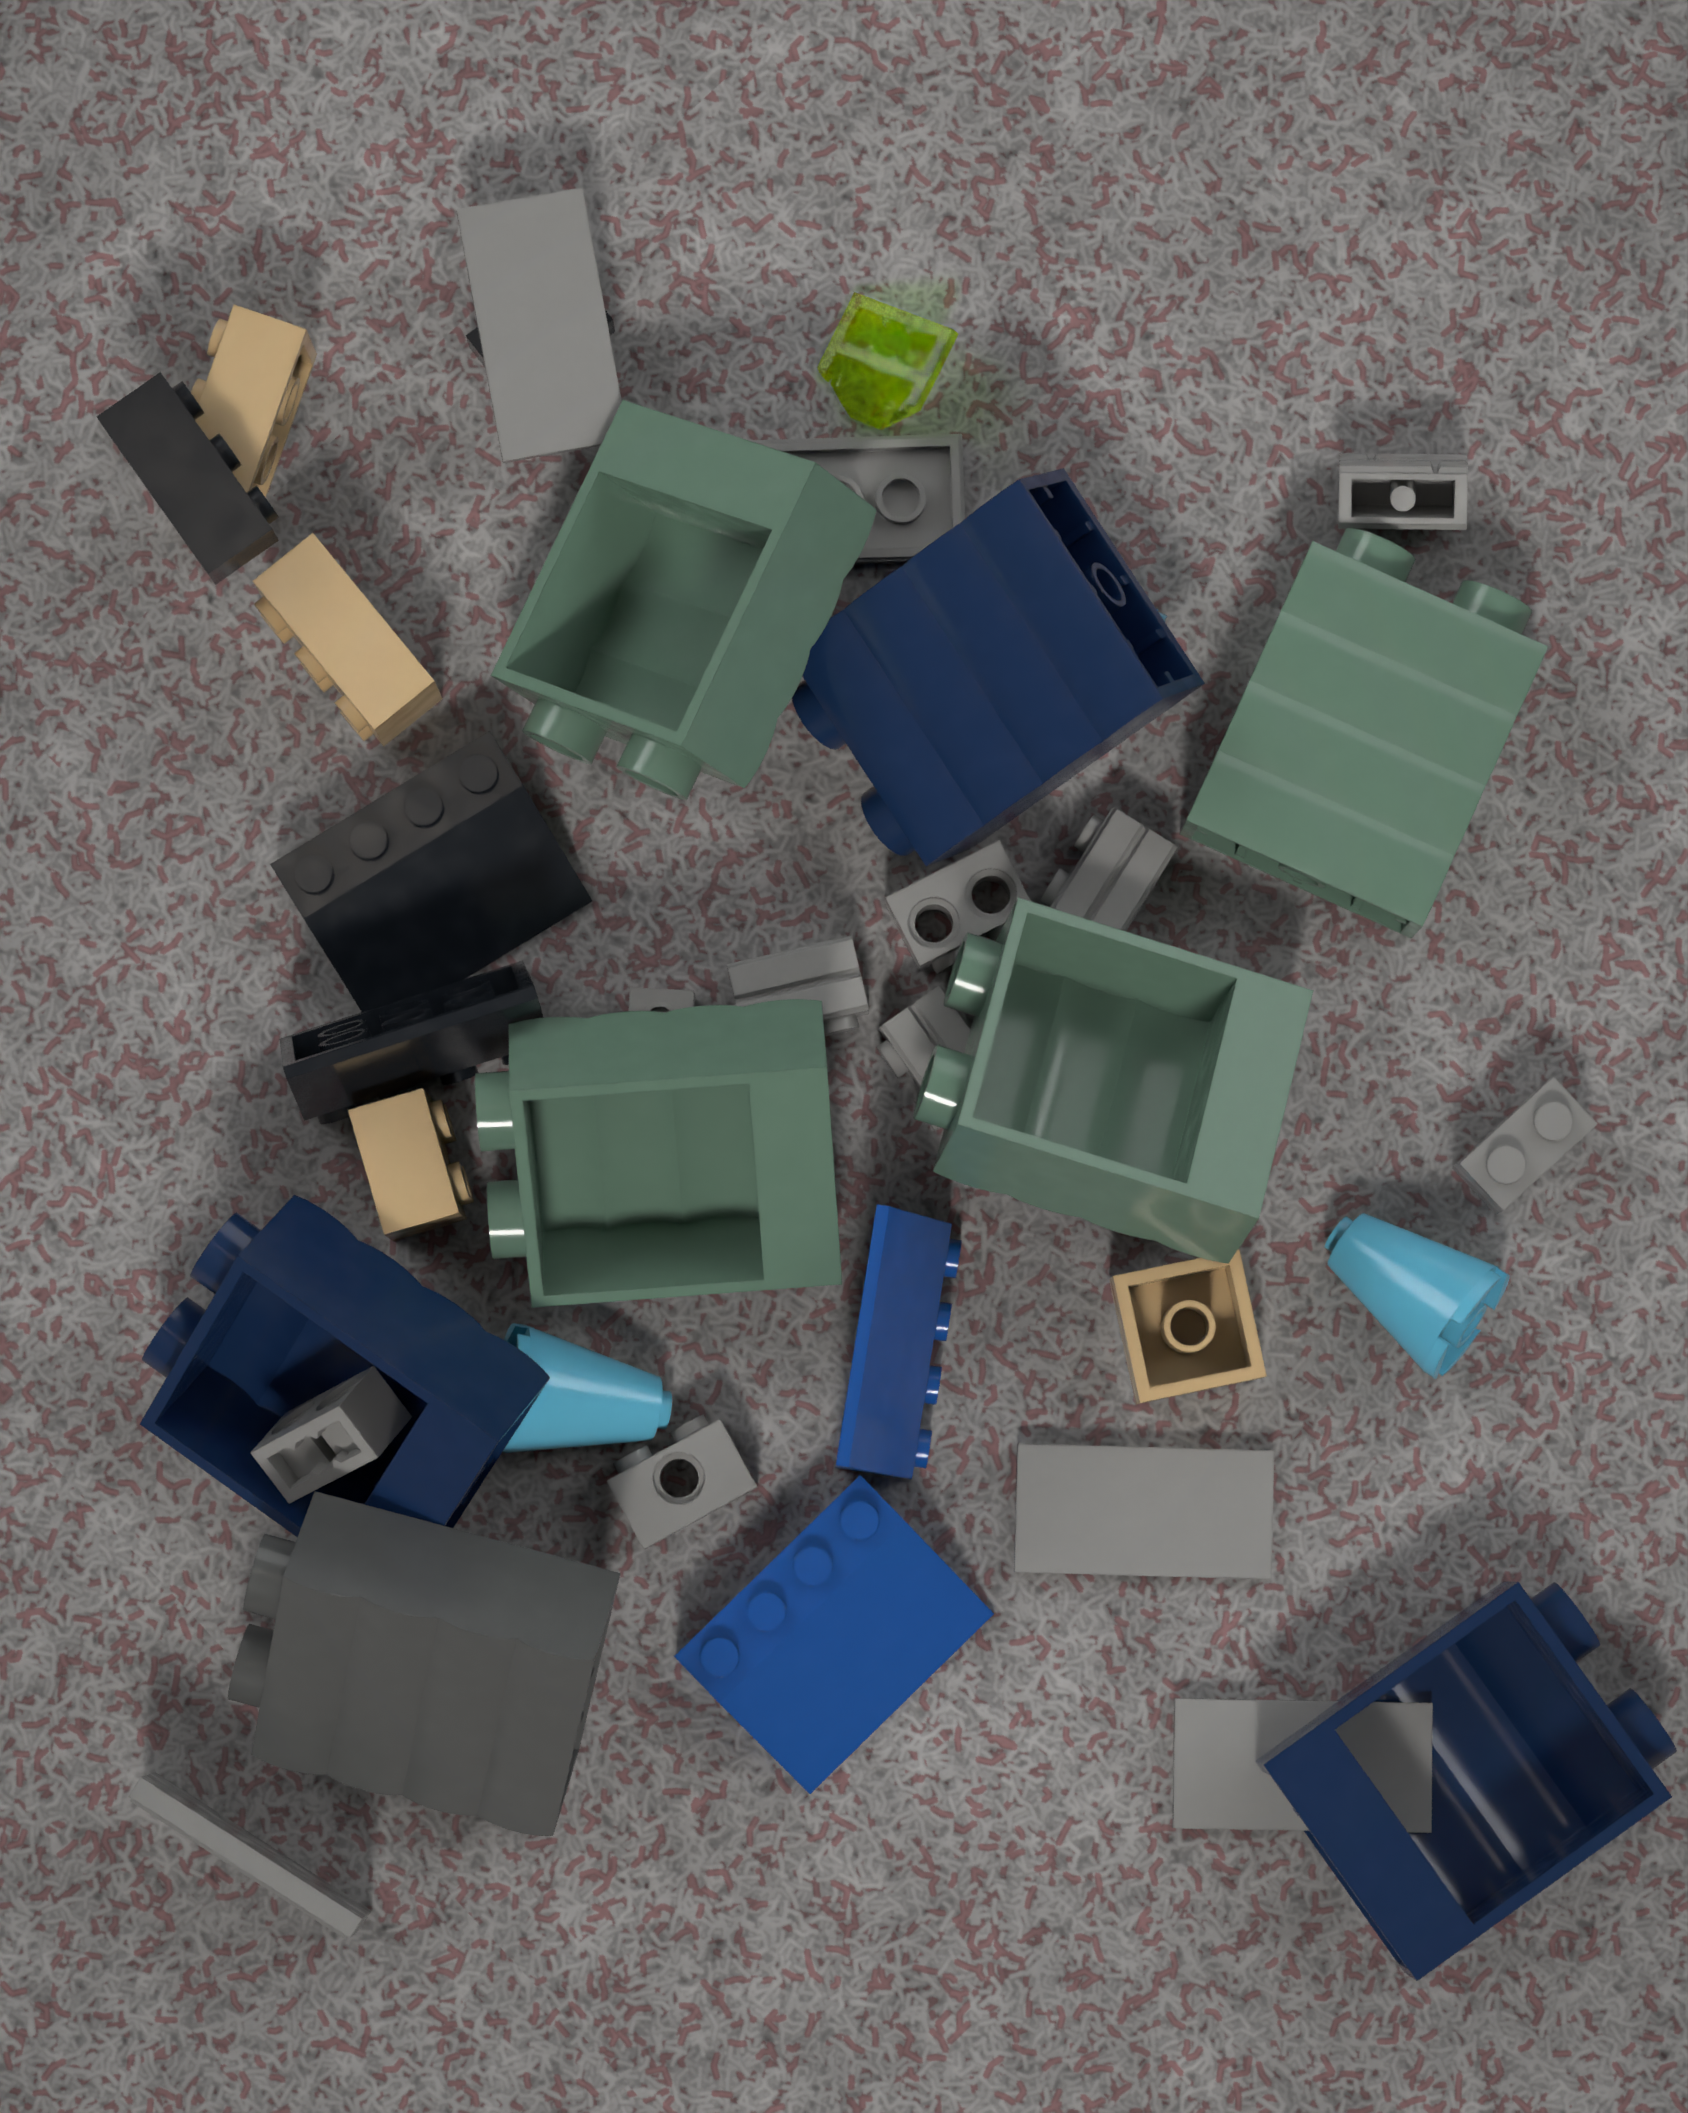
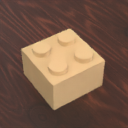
[348,1088,474,1241]
[1109,1250,1267,1405]

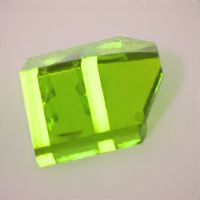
[817,292,959,430]

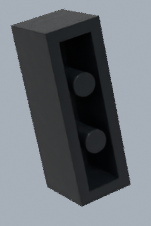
[97,372,279,585]

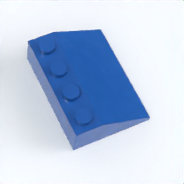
[835,1204,962,1480]
[674,1475,994,1794]

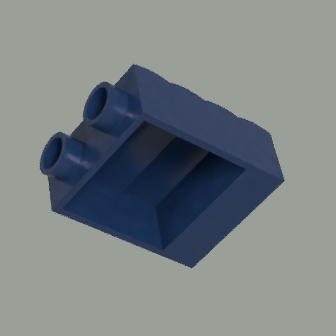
[792,468,1205,867]
[140,1195,550,1537]
[1255,1581,1677,1981]

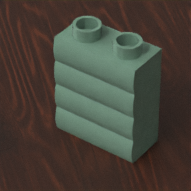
[491,400,876,800]
[1180,528,1548,938]
[913,897,1313,1264]
[475,999,842,1308]

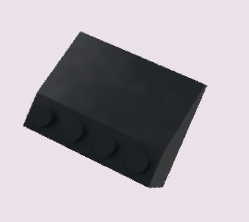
[270,731,593,1012]
[279,960,543,1124]

